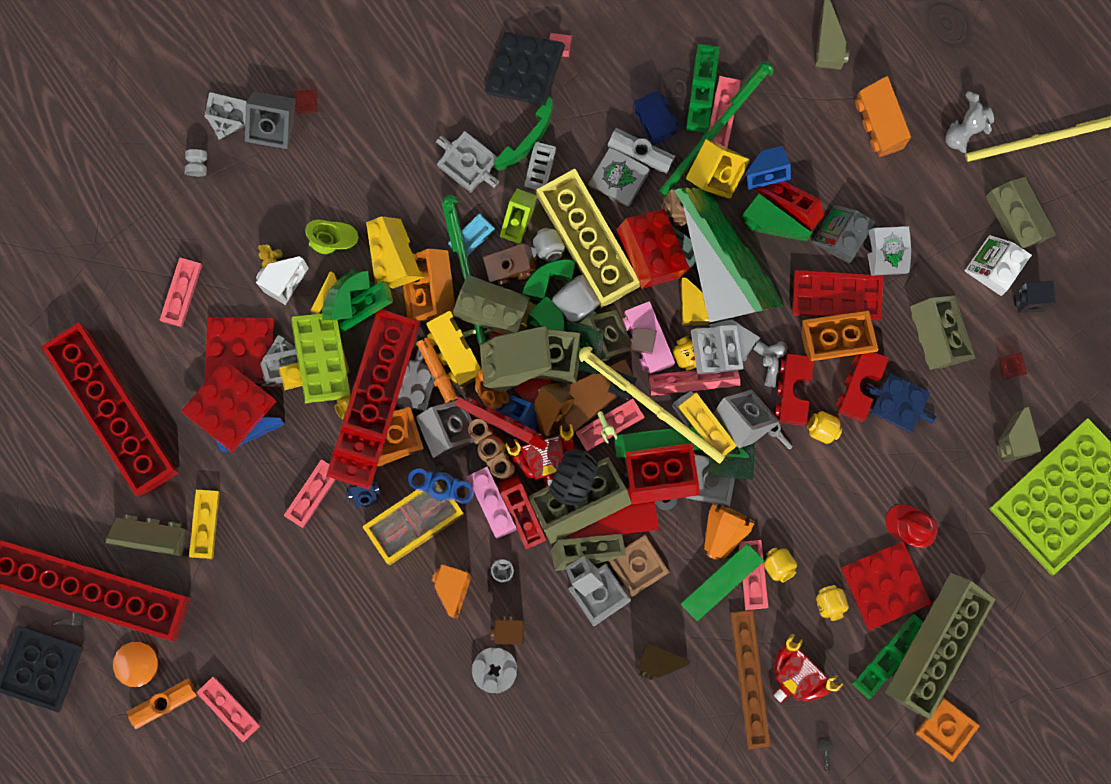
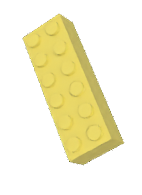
[536,169,640,309]

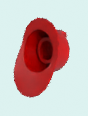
[885,504,938,548]

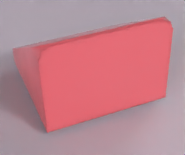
[549,33,572,57]

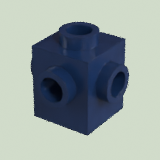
[346,480,380,509]

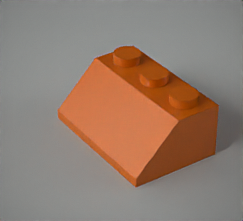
[855,76,911,157]
[403,249,455,323]
[801,311,878,361]
[432,565,472,619]

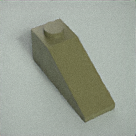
[815,0,849,70]
[551,534,626,571]

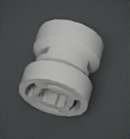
[184,149,207,176]
[491,559,514,583]

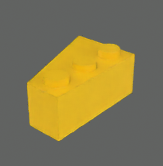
[366,217,425,288]

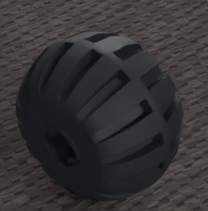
[549,449,598,506]

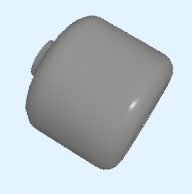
[552,275,600,324]

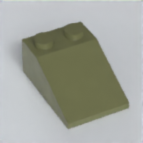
[480,326,552,392]

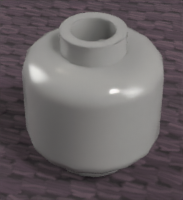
[533,228,565,262]

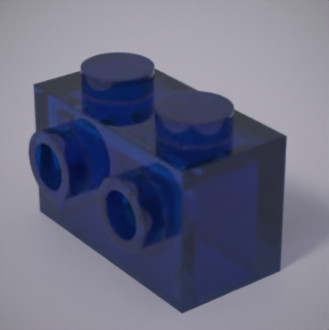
[633,90,679,145]

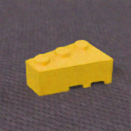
[426,311,481,388]

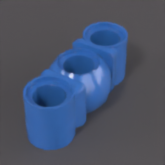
[408,469,474,504]

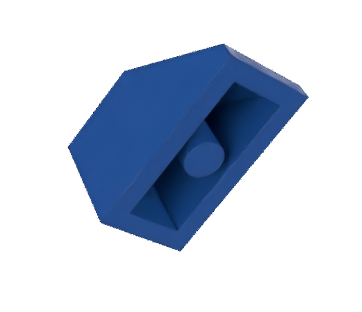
[746,146,791,190]
[495,394,539,433]

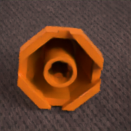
[704,502,754,561]

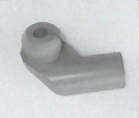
[753,340,788,358]
[763,354,779,387]

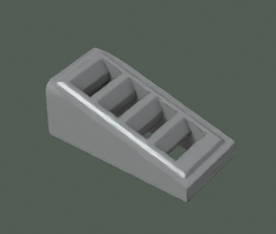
[524,142,556,190]

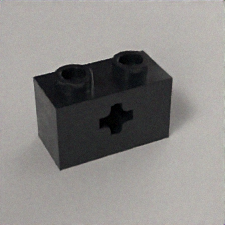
[1013,281,1056,313]

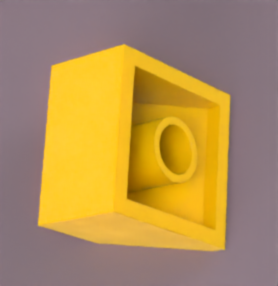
[686,139,750,199]

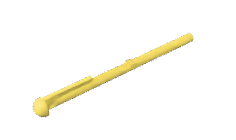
[965,116,1111,162]
[579,347,725,464]

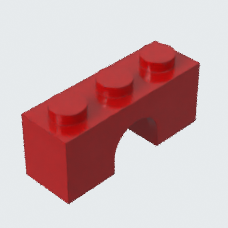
[836,352,889,423]
[775,354,814,426]

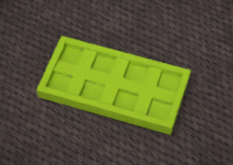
[291,314,350,403]

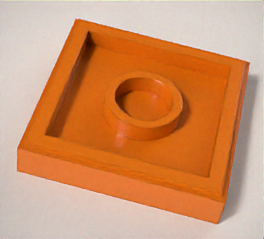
[915,697,980,762]

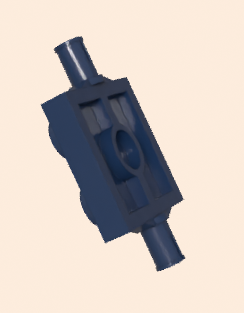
[864,373,937,433]

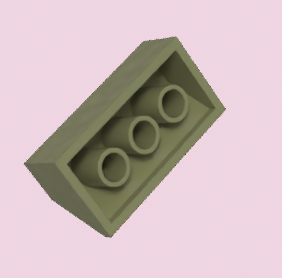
[528,457,632,544]

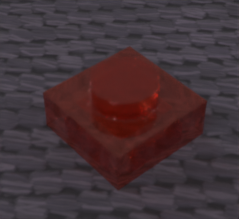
[294,89,318,114]
[998,352,1027,379]

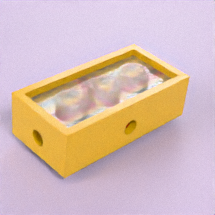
[362,481,464,566]

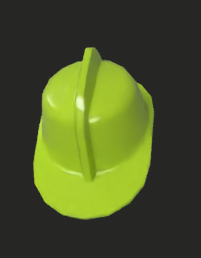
[305,220,359,254]

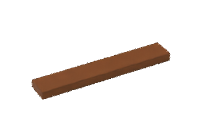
[730,610,771,749]

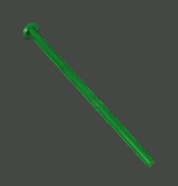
[658,62,774,197]
[442,195,487,348]

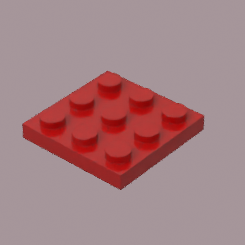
[205,317,275,385]
[181,360,276,453]
[840,541,931,631]

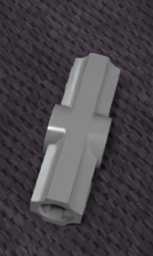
[608,128,675,174]

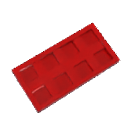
[792,270,883,321]
[455,397,548,451]

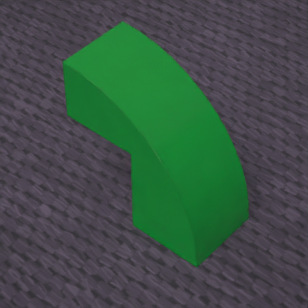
[522,260,576,302]
[322,271,370,321]

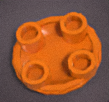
[476,368,509,409]
[113,642,158,687]

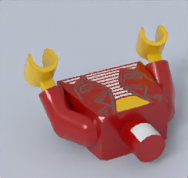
[505,424,574,487]
[772,634,843,704]

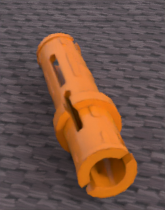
[416,337,458,403]

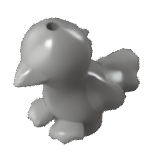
[945,91,994,153]

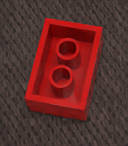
[617,209,690,289]
[625,443,699,504]

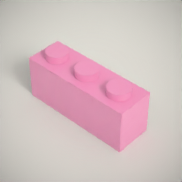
[622,301,675,375]
[467,467,517,539]

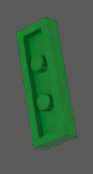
[337,281,393,332]

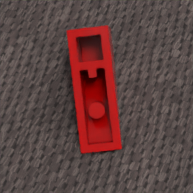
[755,181,824,231]
[497,474,546,549]

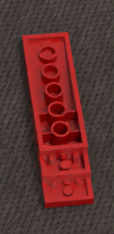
[326,309,420,490]

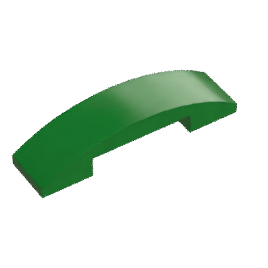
[493,97,553,171]

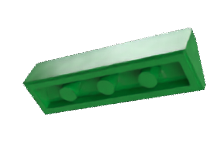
[681,543,764,622]

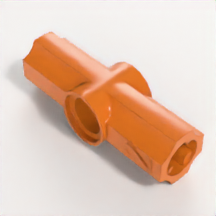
[127,678,198,729]

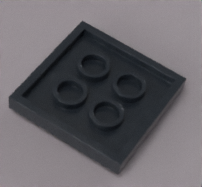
[485,32,565,106]
[0,625,84,712]

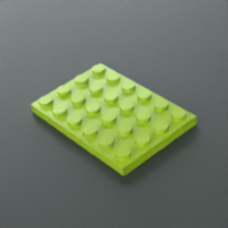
[989,418,1111,576]

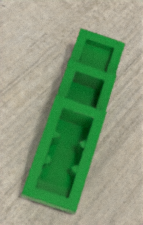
[686,44,719,133]
[614,427,701,458]
[852,614,923,700]

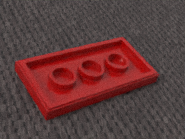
[569,488,659,539]

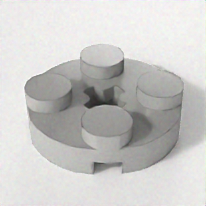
[472,648,517,693]

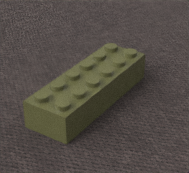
[885,573,995,719]

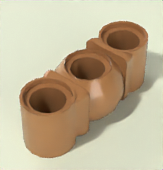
[468,419,515,480]

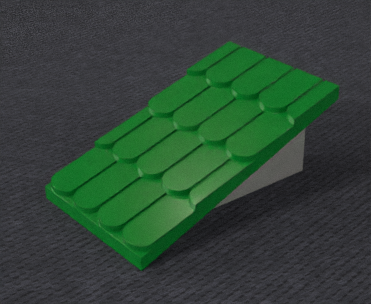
[674,188,785,322]

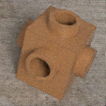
[662,190,687,226]

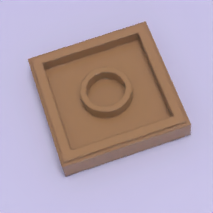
[609,535,670,597]

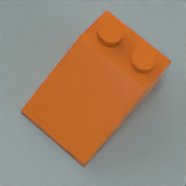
[377,407,424,467]

